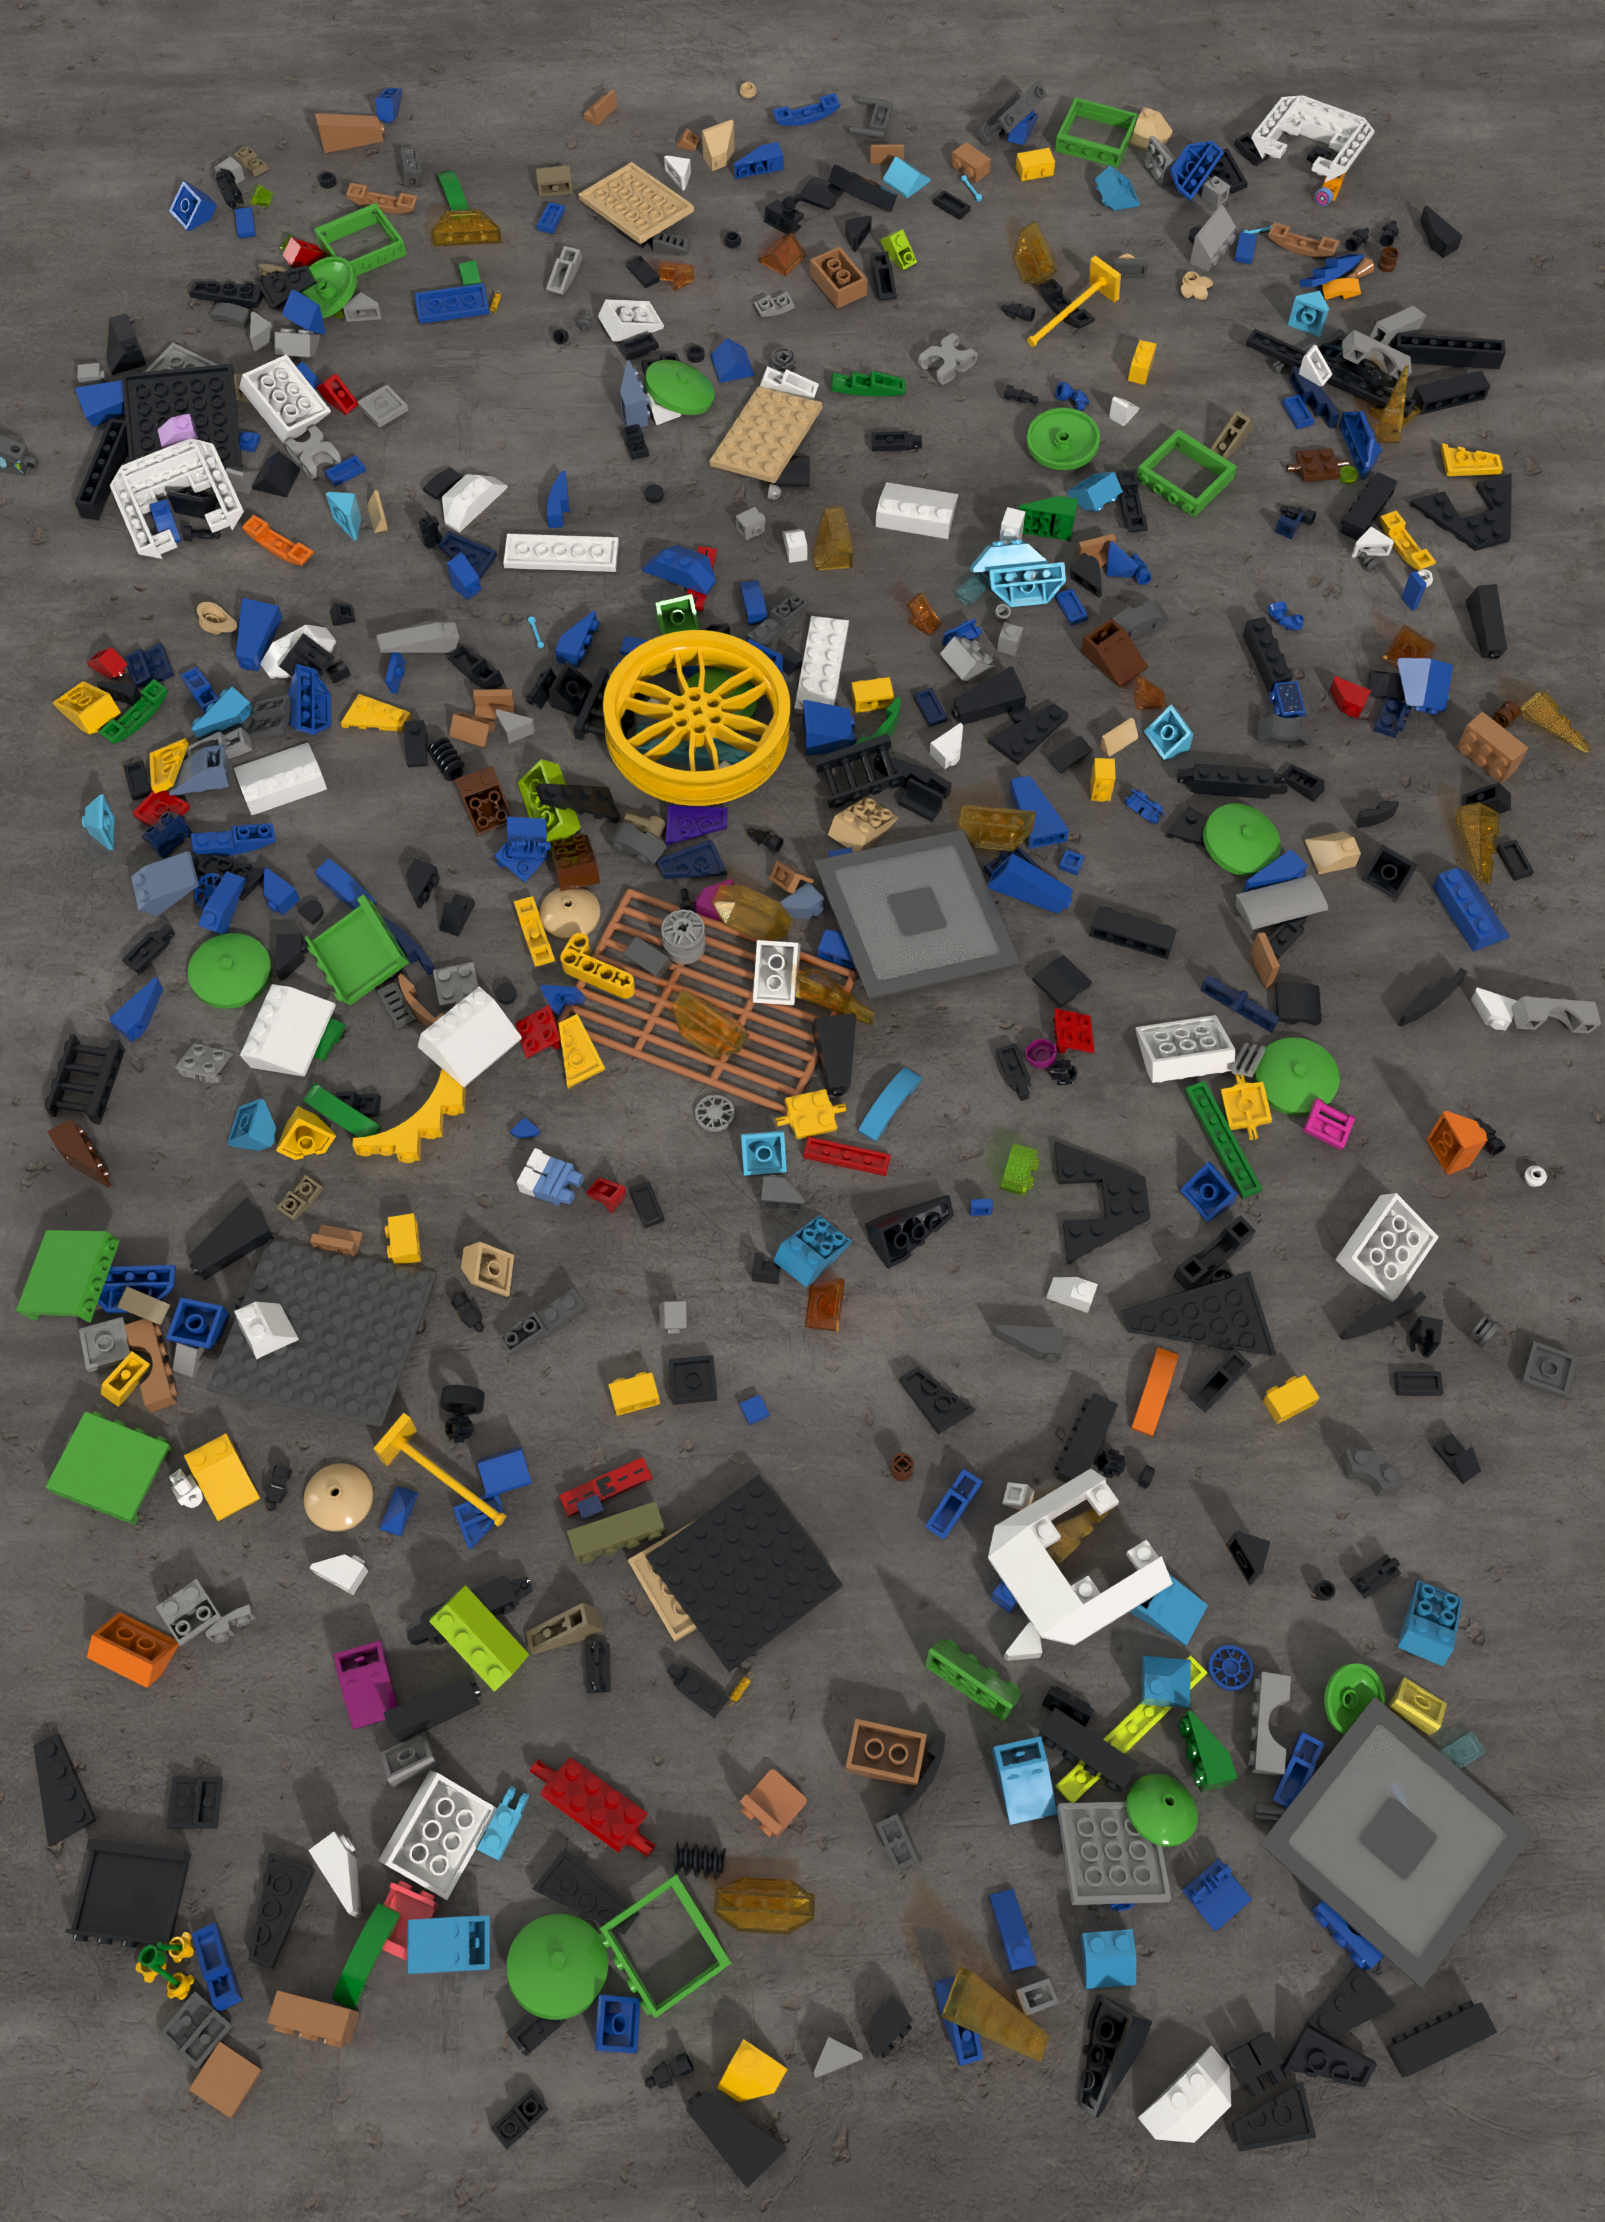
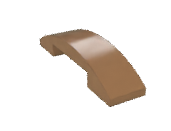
[346,182,418,214]
[1268,222,1340,257]
[398,974,443,1027]

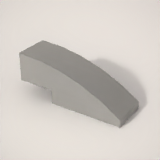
[546,246,583,295]
[187,727,253,759]

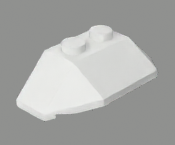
[442,474,508,533]
[260,625,336,679]
[1137,2045,1231,2143]

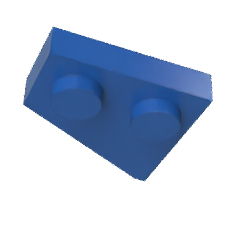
[453,1494,505,1550]

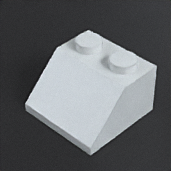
[234,1302,299,1359]

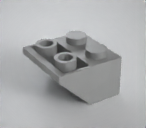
[1145,135,1177,186]
[275,328,320,357]
[940,636,996,682]
[156,1579,222,1646]

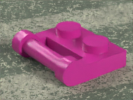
[1303,1097,1355,1150]

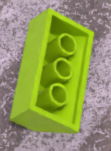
[517,759,581,843]
[429,1585,530,1692]

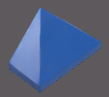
[1106,541,1139,578]
[379,1486,418,1536]

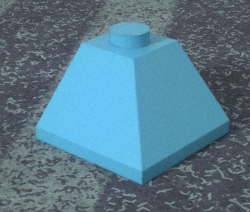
[82,794,115,850]

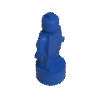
[1131,553,1152,585]

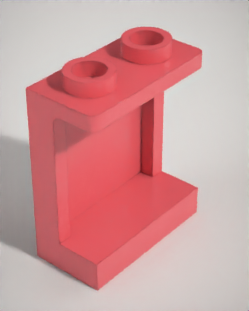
[382,1880,439,1961]

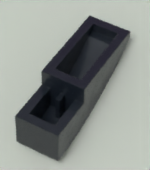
[870,251,897,301]
[448,646,504,690]
[1188,1349,1252,1413]

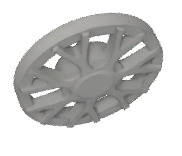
[695,1095,735,1132]

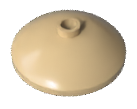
[540,887,601,940]
[304,1463,373,1532]

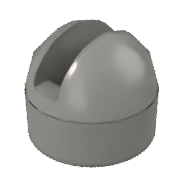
[768,484,781,500]
[995,604,1011,621]

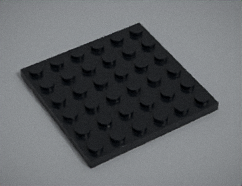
[122,364,243,471]
[646,1475,843,1672]

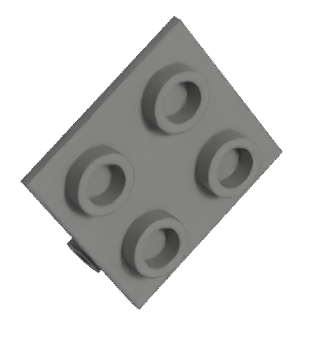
[175,1043,233,1084]

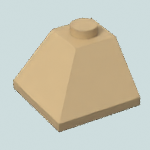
[1129,107,1173,151]
[702,120,735,171]
[1304,831,1361,875]
[461,1242,514,1297]

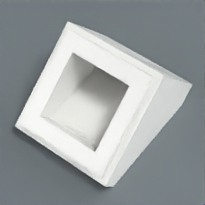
[1002,1482,1034,1510]

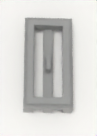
[1232,1043,1265,1077]

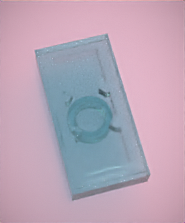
[955,572,990,606]
[1439,1731,1486,1769]

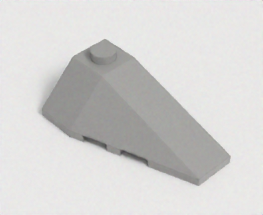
[376,621,459,653]

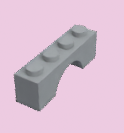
[1342,330,1412,381]
[1512,995,1601,1034]
[1248,1672,1291,1778]

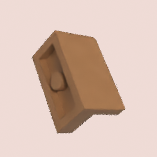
[584,89,617,126]
[870,144,904,164]
[1077,533,1116,568]
[473,689,515,720]
[449,712,496,747]
[769,860,814,894]
[310,1225,363,1256]

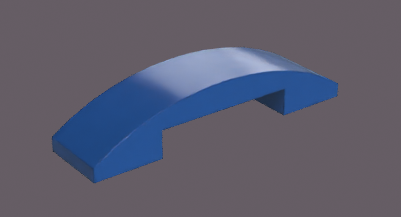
[772,93,841,126]

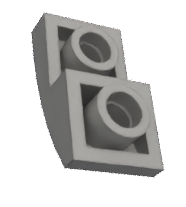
[754,292,795,317]
[205,1605,256,1643]

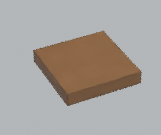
[1250,932,1280,988]
[189,2041,263,2118]

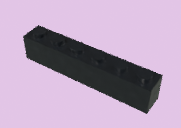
[1392,333,1506,369]
[75,419,128,520]

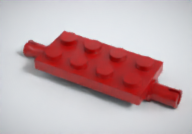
[530,1757,656,1858]

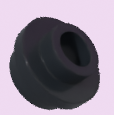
[724,231,741,248]

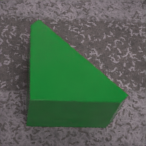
[458,260,481,286]

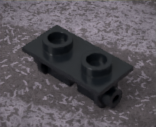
[216,168,244,208]
[419,511,442,549]
[526,668,556,710]
[1350,1554,1402,1599]
[586,1641,611,1693]
[1042,1686,1094,1727]

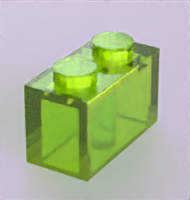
[1000,1143,1040,1196]

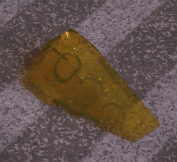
[1375,365,1409,444]
[1520,689,1593,753]
[1456,802,1499,885]
[796,967,874,1026]
[1045,1507,1114,1564]

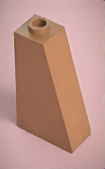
[315,113,385,153]

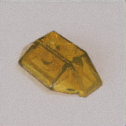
[431,209,502,247]
[1014,221,1059,283]
[958,805,1036,852]
[712,885,793,941]
[672,989,750,1059]
[713,1877,815,1935]

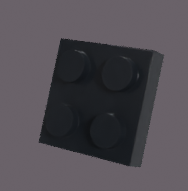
[669,1355,717,1405]

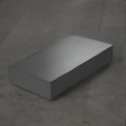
[1112,259,1149,277]

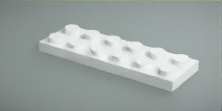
[503,534,619,572]
[794,616,849,714]

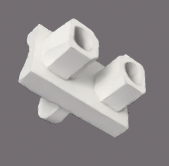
[169,1469,203,1508]

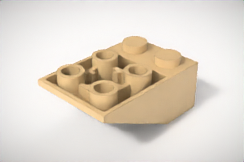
[828,797,898,852]

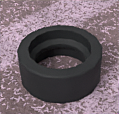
[440,1385,485,1415]

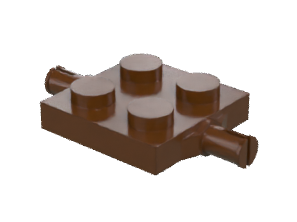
[1286,448,1349,482]

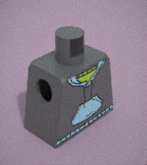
[0,435,38,476]

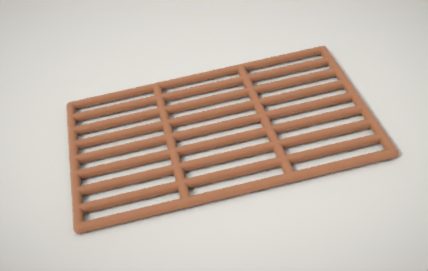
[556,888,858,1115]

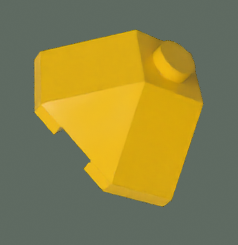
[276,1106,336,1160]
[717,2039,787,2103]

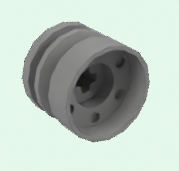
[661,909,706,965]

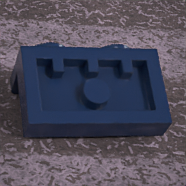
[1373,697,1411,738]
[141,811,192,858]

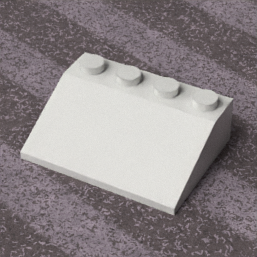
[239,355,331,444]
[876,482,958,539]
[233,742,327,815]
[240,984,336,1077]
[418,987,522,1087]
[1135,1015,1235,1083]
[1335,1193,1438,1302]
[378,1770,497,1900]

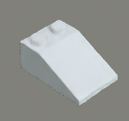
[598,299,664,342]
[753,940,801,1005]
[308,1832,362,1919]

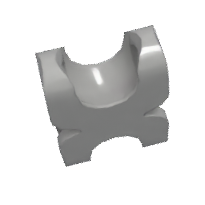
[918,333,978,385]
[285,425,342,480]

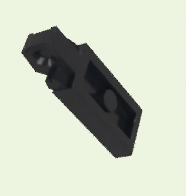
[872,431,922,451]
[1268,916,1308,960]
[122,924,175,975]
[996,1044,1031,1101]
[667,1663,729,1719]

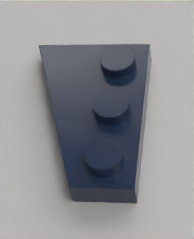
[439,531,497,580]
[656,839,727,879]

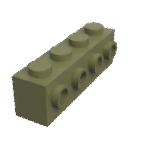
[567,1501,666,1564]

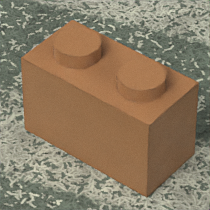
[951,142,991,183]

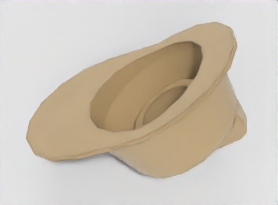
[197,602,237,635]

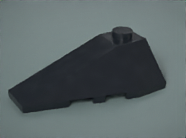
[107,314,146,375]
[865,1195,954,1268]
[1078,1994,1152,2118]

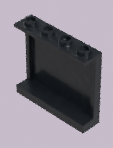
[65,1838,191,1948]

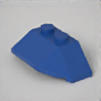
[1170,140,1224,201]
[1339,411,1381,480]
[642,545,716,595]
[288,664,331,735]
[98,1265,176,1313]

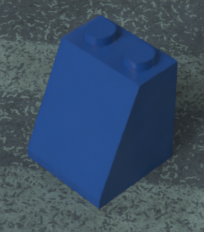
[1397,658,1453,715]
[803,700,857,755]

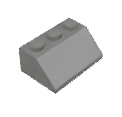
[1190,205,1236,272]

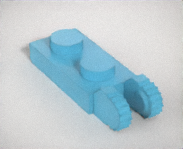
[477,1786,529,1861]

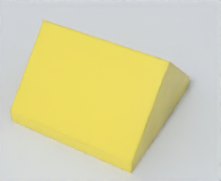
[1388,1677,1447,1736]

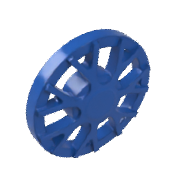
[194,873,223,909]
[1208,1645,1254,1691]

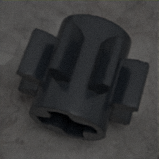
[1051,1060,1077,1086]
[445,1414,473,1443]
[1097,1449,1125,1478]

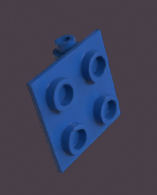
[506,817,551,858]
[494,842,549,883]
[1182,1858,1252,1932]

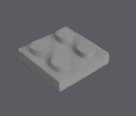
[358,385,409,428]
[433,962,479,1009]
[79,1317,131,1372]

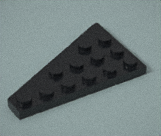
[1121,1271,1277,1356]

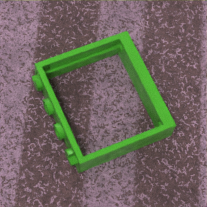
[1055,97,1139,168]
[314,203,407,276]
[1137,429,1237,518]
[598,1874,731,2018]

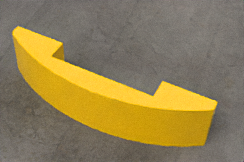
[1380,511,1436,570]
[514,896,555,967]

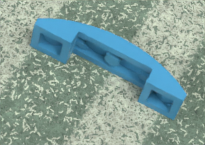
[858,1067,922,1142]

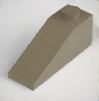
[1211,411,1254,459]
[525,1603,603,1655]

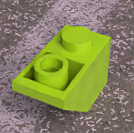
[880,229,917,271]

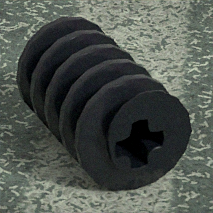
[427,737,465,781]
[673,1841,726,1880]

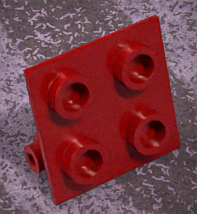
[515,1005,561,1059]
[1053,1008,1094,1053]

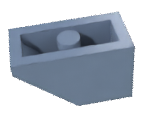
[777,882,824,919]

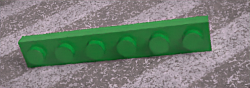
[1184,1081,1262,1199]

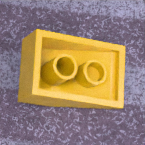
[52,681,121,735]
[184,1434,261,1521]

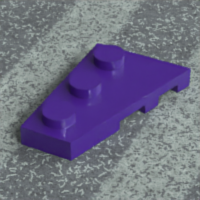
[666,805,728,845]

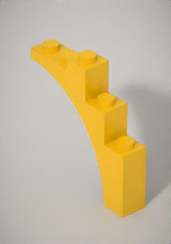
[353,1069,466,1163]

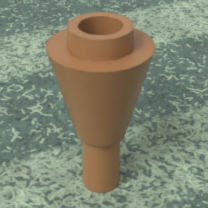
[1345,258,1374,279]

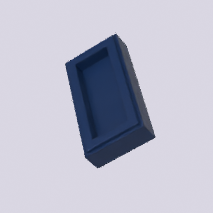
[914,688,947,727]

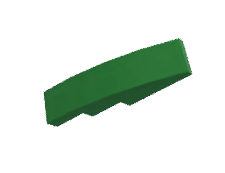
[831,371,906,396]

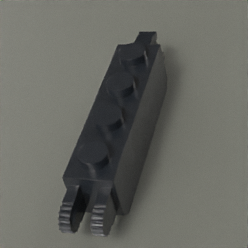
[1177,763,1288,799]
[407,1576,533,1646]

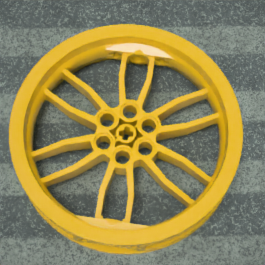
[603,630,790,806]

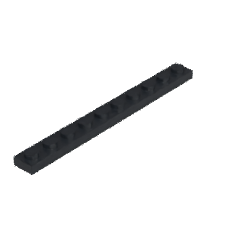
[1246,329,1416,418]

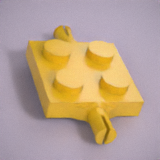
[1221,1074,1272,1140]
[775,1089,846,1140]

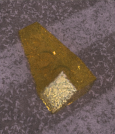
[813,507,853,571]

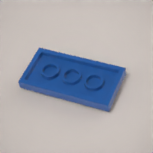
[415,283,489,324]

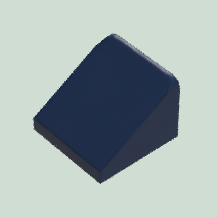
[577,1494,604,1519]

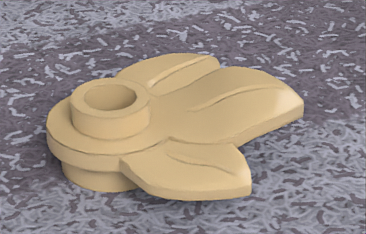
[1181,271,1213,300]

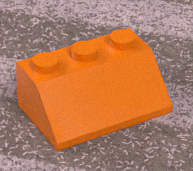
[1426,1111,1488,1175]
[87,1612,179,1688]

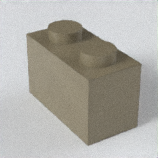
[536,165,573,197]

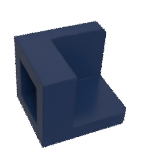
[1275,512,1304,540]

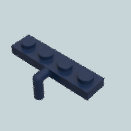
[1201,975,1280,1033]

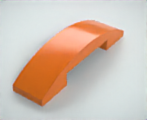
[242,515,314,566]
[1131,1347,1179,1437]

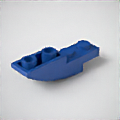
[191,823,275,857]

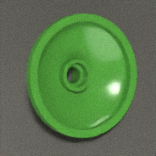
[1324,1663,1386,1735]
[1126,1773,1198,1847]

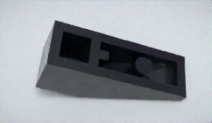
[1420,205,1463,258]

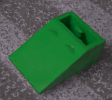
[1019,496,1078,541]
[1178,1710,1237,1792]

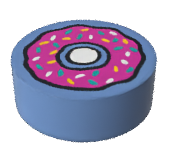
[1315,187,1333,206]

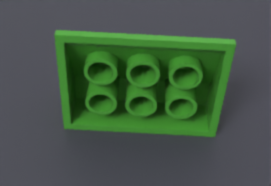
[925,1638,1022,1722]

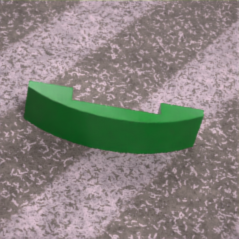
[436,170,471,223]
[99,679,168,744]
[854,697,901,761]
[303,1083,382,1137]
[332,1902,401,2010]

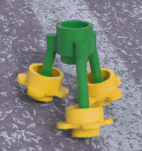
[136,1932,194,2000]

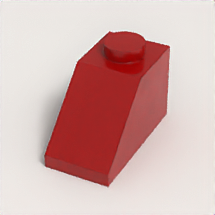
[282,237,326,268]
[316,373,358,415]
[86,647,128,679]
[1330,676,1371,719]

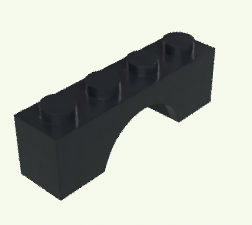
[1173,1215,1256,1290]

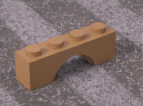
[124,1319,179,1412]

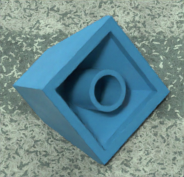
[227,1099,276,1151]
[1141,1655,1191,1709]

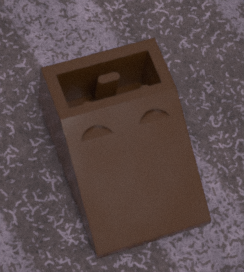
[1081,618,1148,688]
[454,766,512,835]
[550,835,600,891]
[47,1119,111,1187]

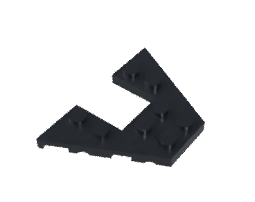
[1410,473,1512,551]
[1054,1142,1150,1264]

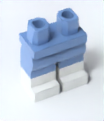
[516,1148,584,1206]

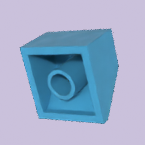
[1095,165,1140,210]
[1067,472,1123,512]
[1079,1929,1136,1989]

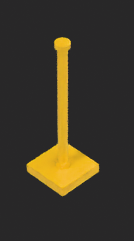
[1027,255,1121,347]
[373,1413,507,1527]

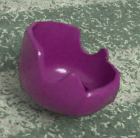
[1025,1038,1057,1070]

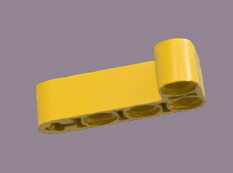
[560,933,635,999]

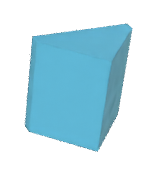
[883,156,931,198]
[1288,291,1329,337]
[326,492,361,541]
[1144,705,1194,761]
[741,1131,787,1176]

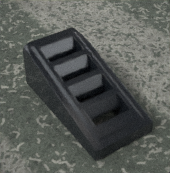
[97,681,141,705]
[1283,764,1325,802]

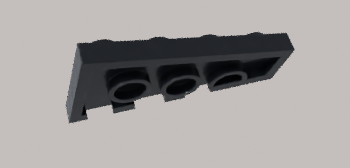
[189,281,264,308]
[988,703,1069,765]
[536,783,620,823]
[34,1733,96,1847]
[532,1849,641,1935]
[248,1852,315,1969]

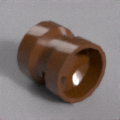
[1378,246,1399,272]
[1492,701,1520,728]
[890,1453,914,1481]

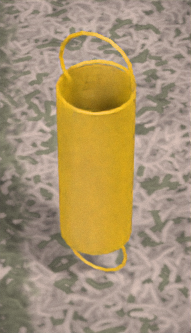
[489,291,501,314]
[728,1673,753,1706]

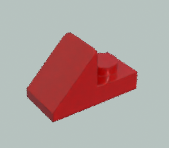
[585,1177,626,1213]

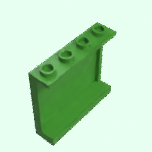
[305,894,410,1006]
[16,1230,120,1322]
[46,1411,173,1525]

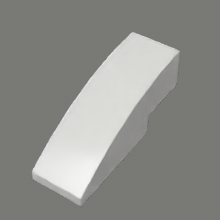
[760,366,819,399]

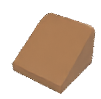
[677,128,700,151]

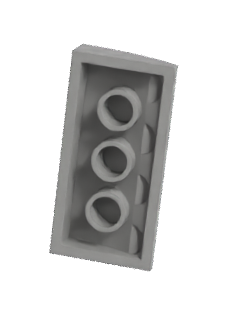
[1235,875,1328,930]

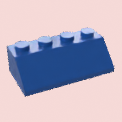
[1433,868,1509,951]

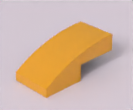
[1322,173,1346,201]
[1322,278,1361,300]

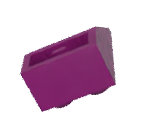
[333,1640,398,1730]

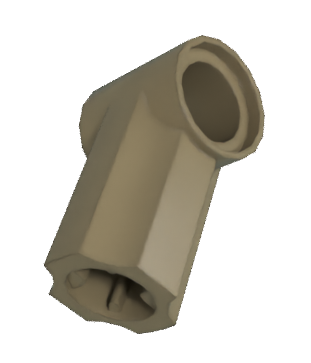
[623,812,666,839]

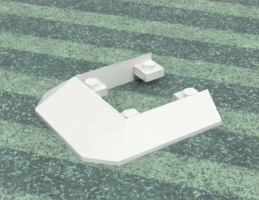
[1251,95,1375,182]
[110,438,244,559]
[988,1469,1172,1645]

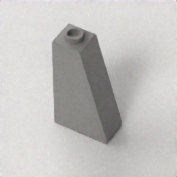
[1370,306,1427,348]

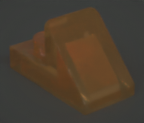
[658,261,694,291]
[906,593,942,636]
[1134,676,1166,710]

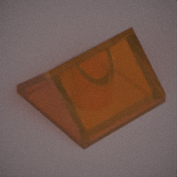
[758,233,806,276]
[1382,624,1437,668]
[805,1278,845,1332]

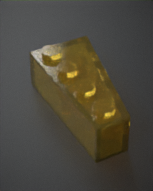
[941,1967,1050,2062]

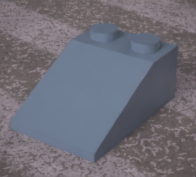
[131,851,199,916]

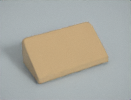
[367,490,388,533]
[1100,718,1138,757]

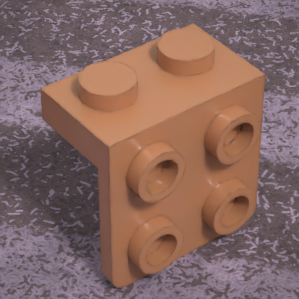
[739,1769,807,1839]

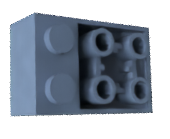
[620,361,650,428]
[169,744,230,796]

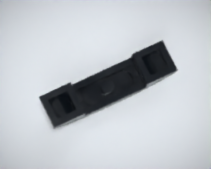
[1038,278,1095,329]
[1117,469,1148,533]
[886,1731,945,1818]

